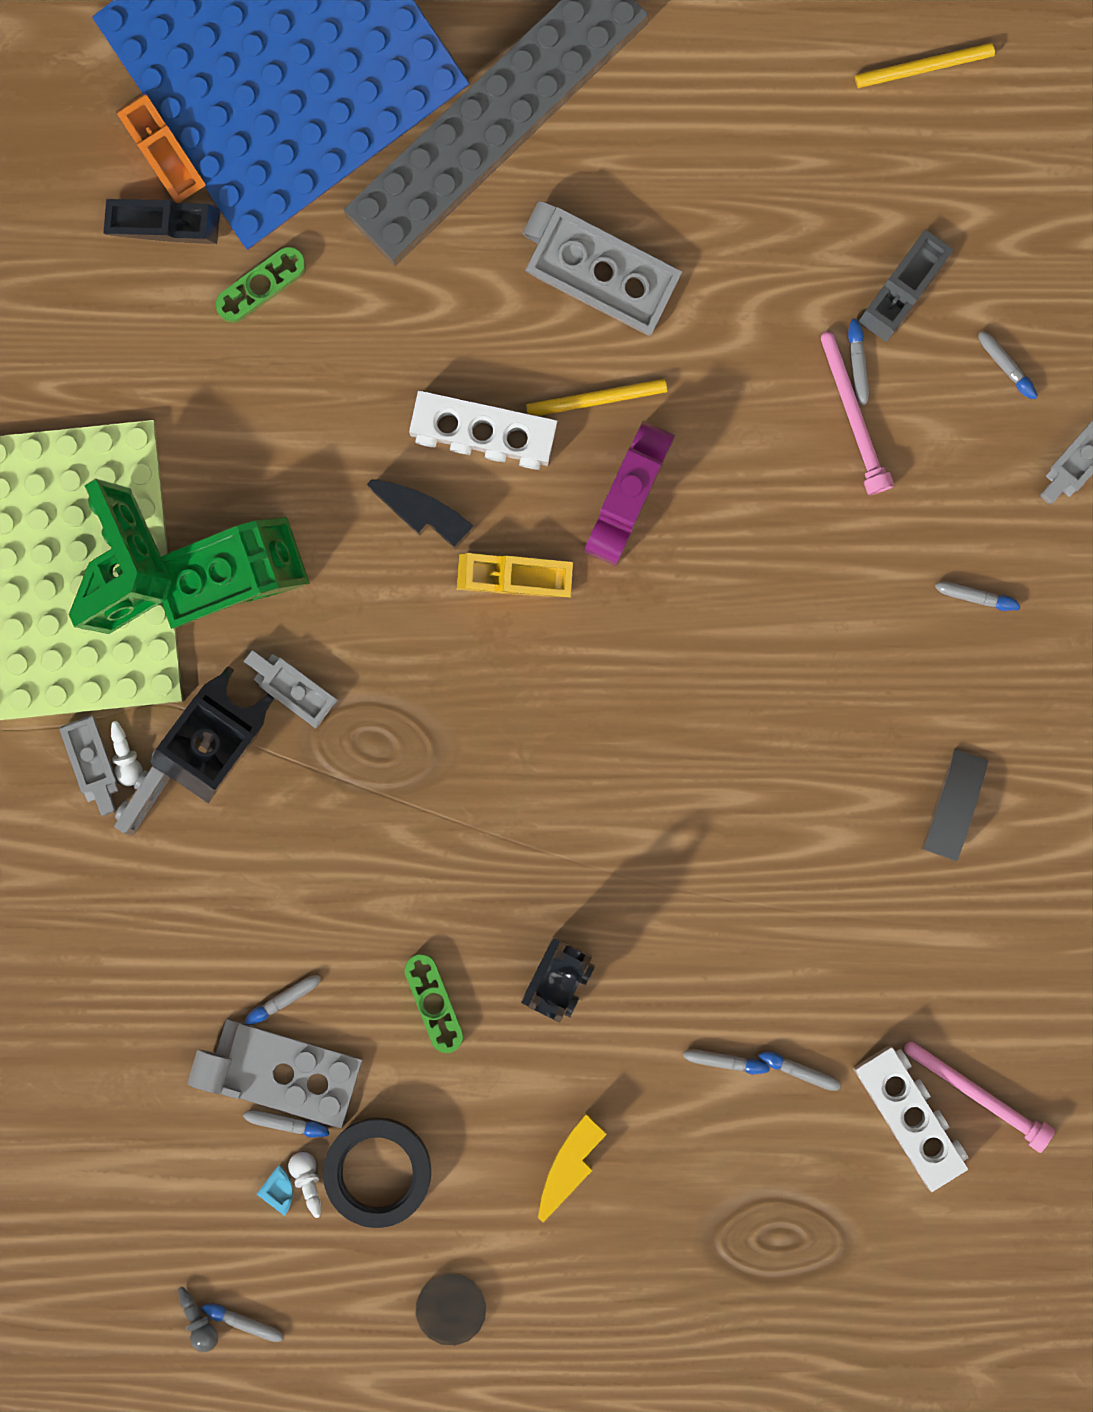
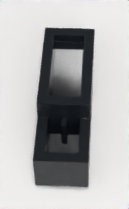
[103,199,220,244]
[367,479,474,550]

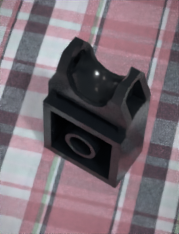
[150,666,274,804]
[521,936,595,1023]

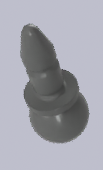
[178,1287,219,1352]

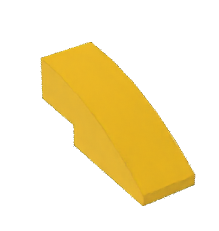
[457,553,573,598]
[538,1112,607,1222]

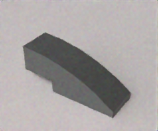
[858,229,954,342]
[921,749,988,861]

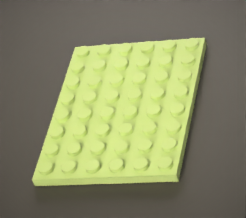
[0,420,183,721]

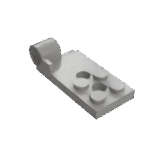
[522,201,682,336]
[187,1019,363,1129]

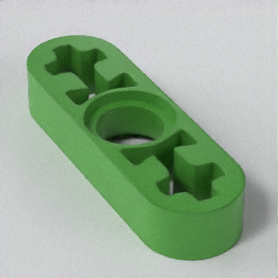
[215,247,306,323]
[405,954,463,1053]

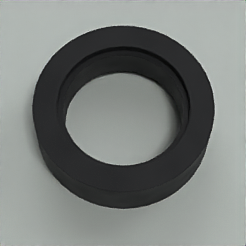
[323,1118,432,1228]

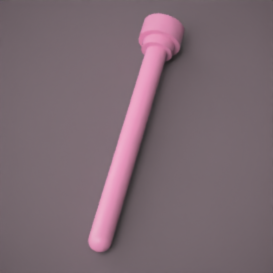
[821,331,895,495]
[904,1042,1056,1153]

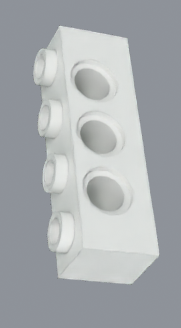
[409,391,557,470]
[853,1045,968,1192]

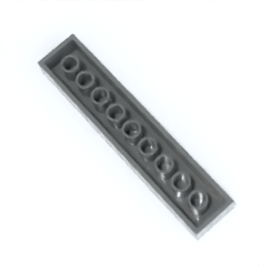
[344,0,648,266]

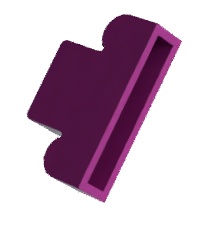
[584,421,675,566]

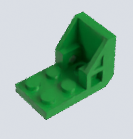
[68,478,172,634]
[161,517,310,629]

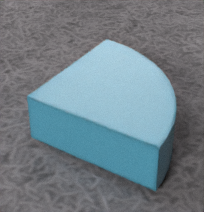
[257,1165,293,1216]

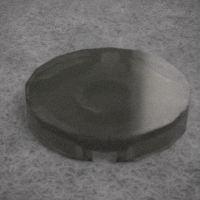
[415,1273,487,1346]

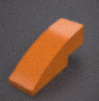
[115,93,206,203]

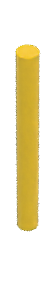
[855,42,995,88]
[526,378,667,416]

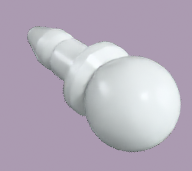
[111,721,143,786]
[288,1152,321,1218]

